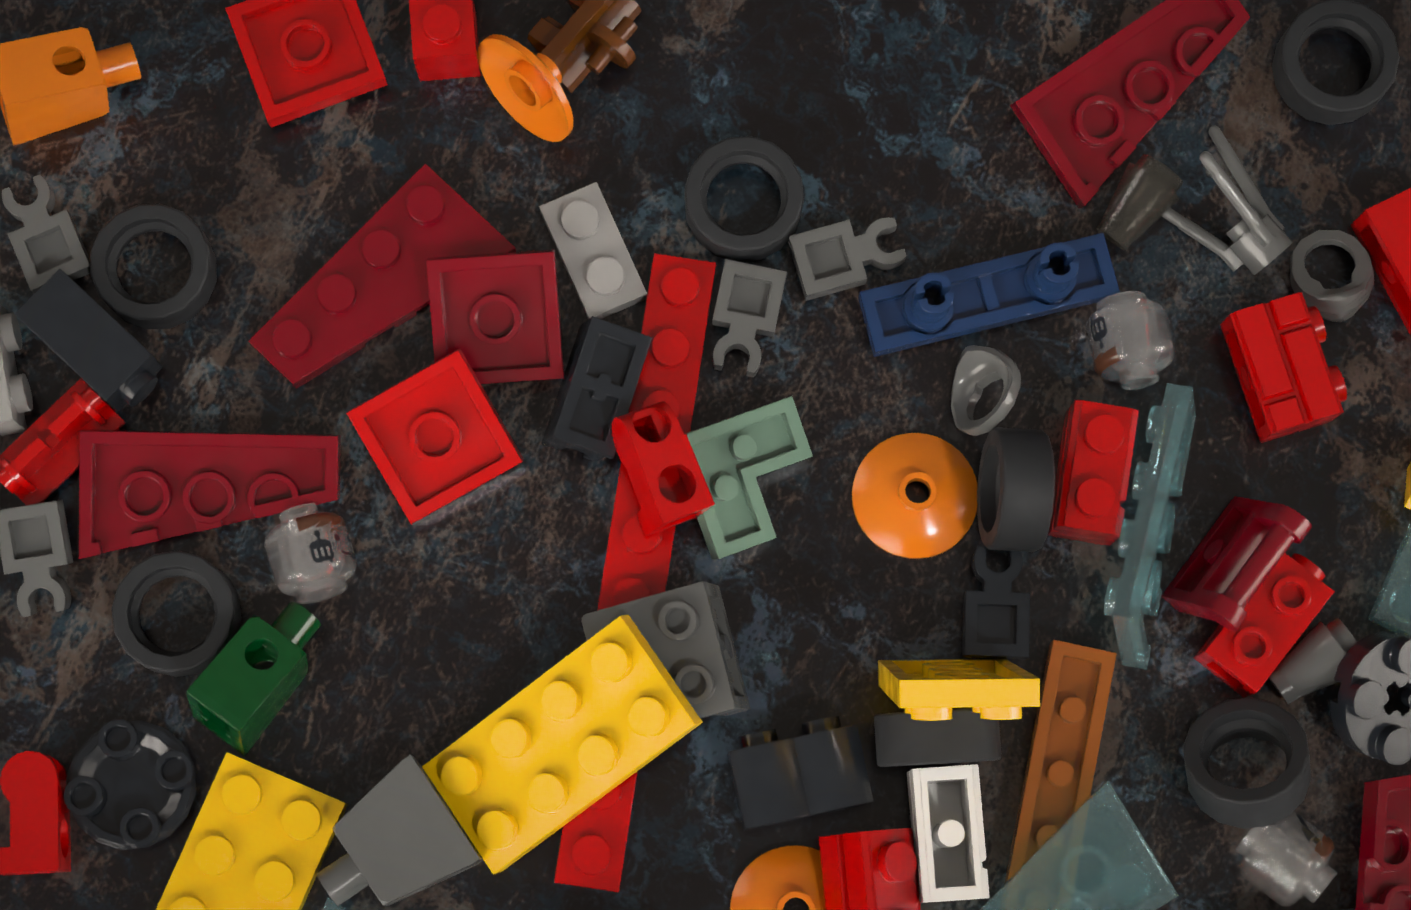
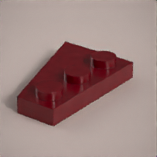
[1355,775,1411,910]

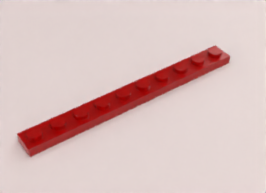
[554,253,716,893]

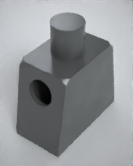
[317,754,484,906]

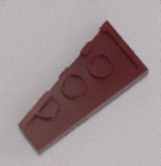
[1010,0,1250,209]
[248,164,516,389]
[79,430,341,559]

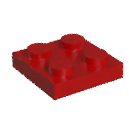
[225,0,388,128]
[346,348,524,524]

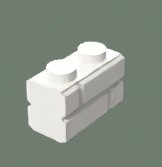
[907,764,990,903]

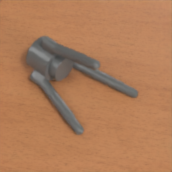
[1160,125,1293,275]

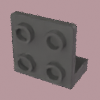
[582,581,751,719]

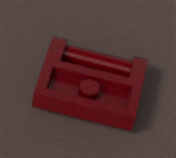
[1161,496,1312,632]

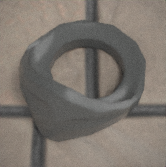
[1289,230,1374,322]
[951,345,1021,436]

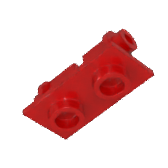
[0,378,126,505]

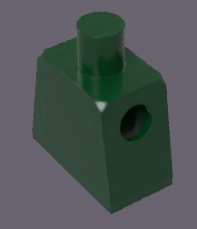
[186,601,321,757]

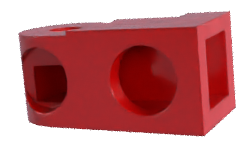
[612,401,715,537]
[0,751,71,876]

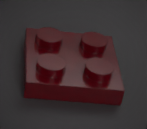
[426,249,564,384]

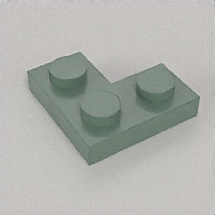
[685,396,813,560]

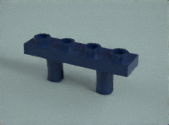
[858,233,1120,357]

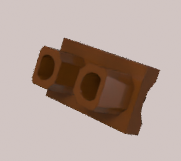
[527,0,642,94]

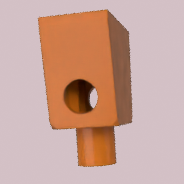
[0,27,141,146]

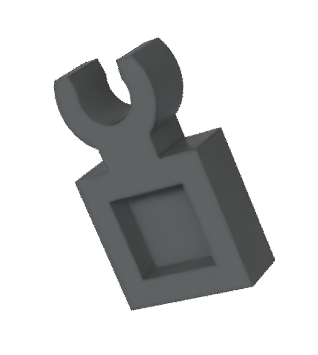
[2,174,91,294]
[788,217,907,301]
[712,259,787,378]
[0,499,73,617]

